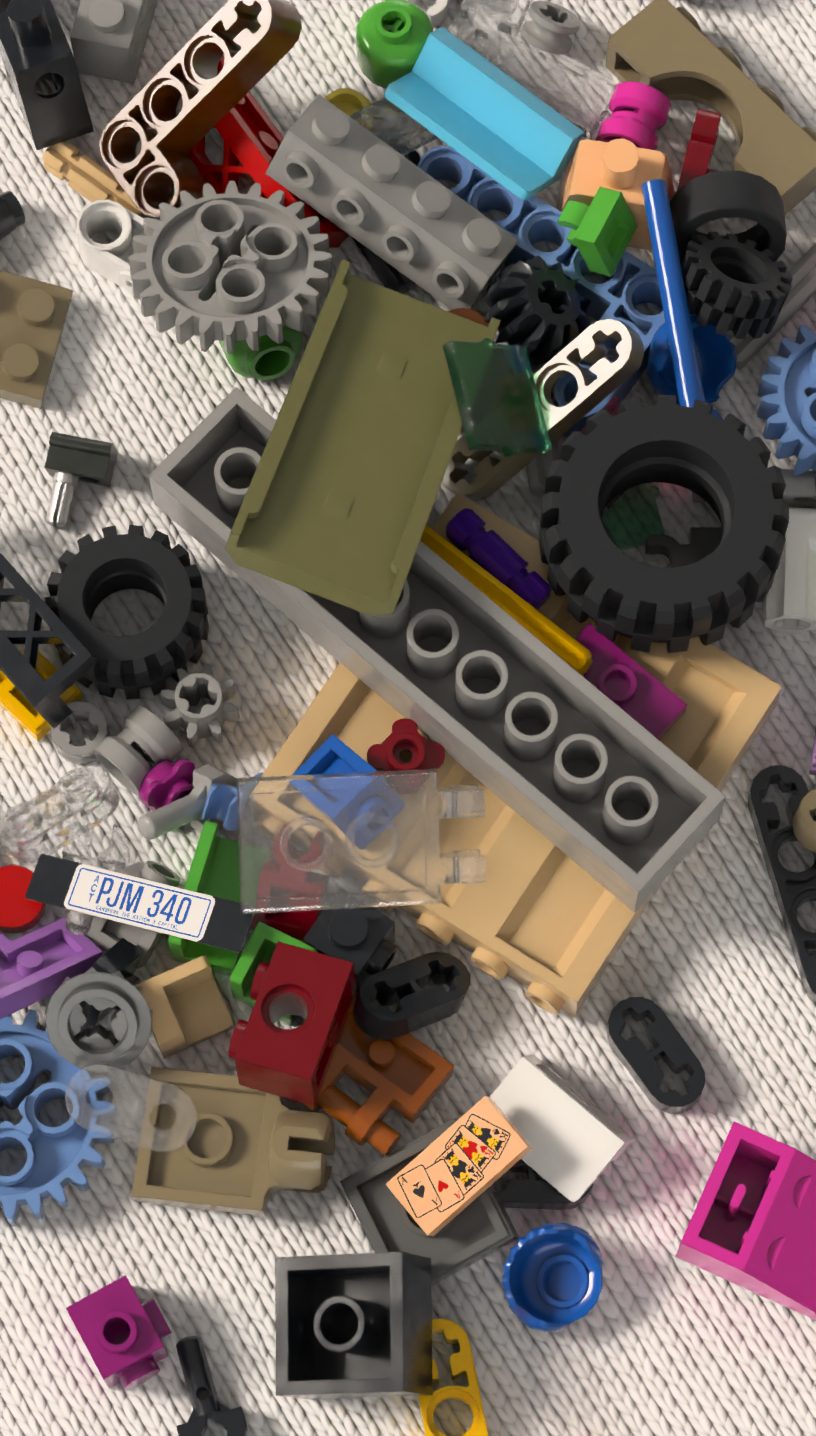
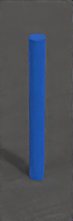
[641,179,705,408]

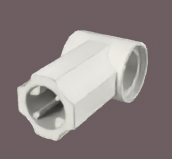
[764,507,816,634]

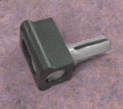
[44,432,118,528]

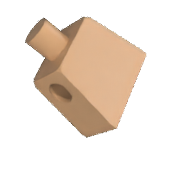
[556,139,675,251]

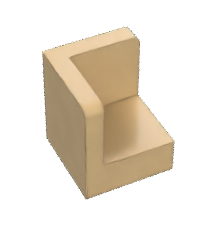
[134,955,233,1059]

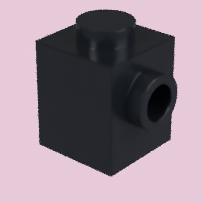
[303,887,398,993]

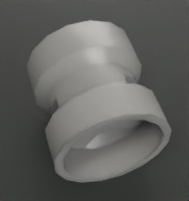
[93,705,184,795]

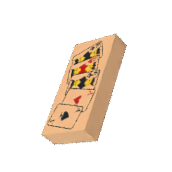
[386,1096,533,1237]

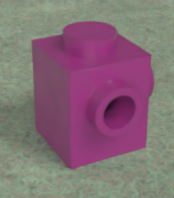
[66,1275,172,1390]

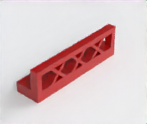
[187,56,349,248]

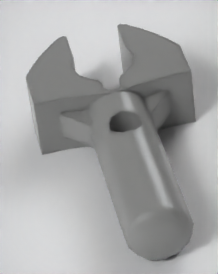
[138,764,241,840]

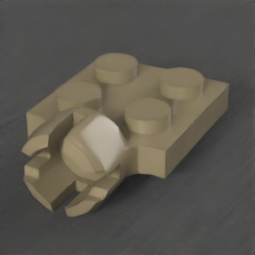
[0,270,73,409]
[131,1067,335,1216]

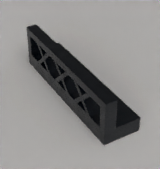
[0,553,98,729]

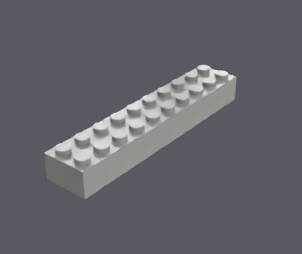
[149,387,726,913]

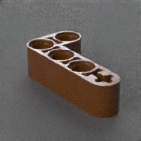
[99,0,302,219]

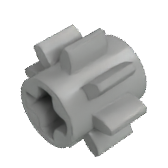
[160,664,240,747]

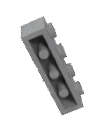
[266,94,519,310]

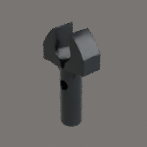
[176,1336,248,1436]

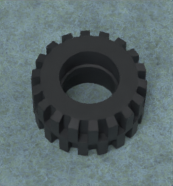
[45,525,209,700]

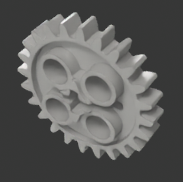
[129,181,332,354]

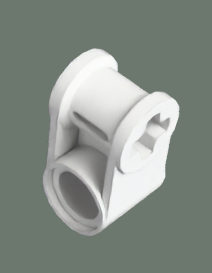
[77,200,144,300]

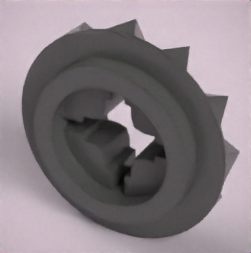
[45,967,153,1072]

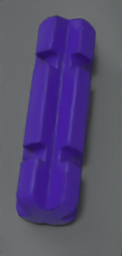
[445,508,551,610]

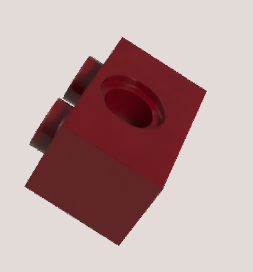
[228,941,356,1106]

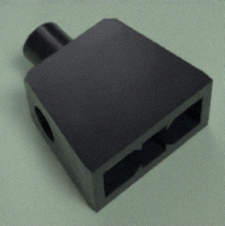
[0,0,94,150]

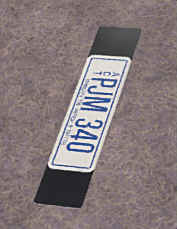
[25,854,255,952]

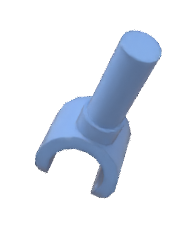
[201,772,264,830]

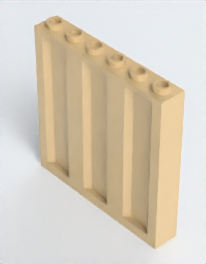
[248,492,782,1017]

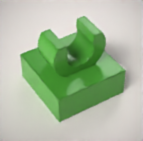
[557,186,638,277]

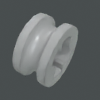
[520,1,581,55]
[51,701,110,765]

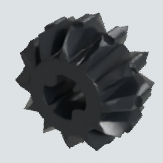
[484,255,592,367]

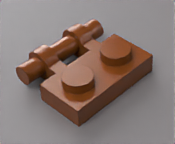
[303,994,454,1156]

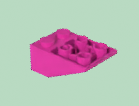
[675,1121,816,1320]

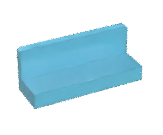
[384,27,585,201]

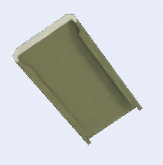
[225,259,501,617]

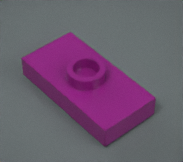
[575,623,687,740]

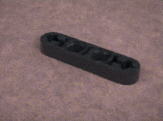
[748,765,816,1004]

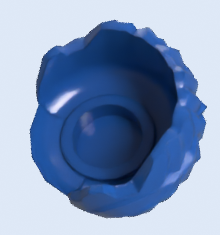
[647,314,737,405]
[501,1223,603,1332]

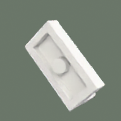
[490,1055,635,1202]

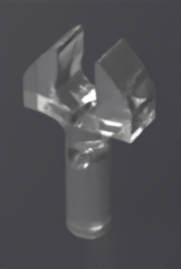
[62,820,130,935]

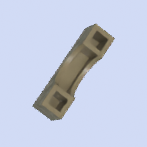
[606,0,816,215]

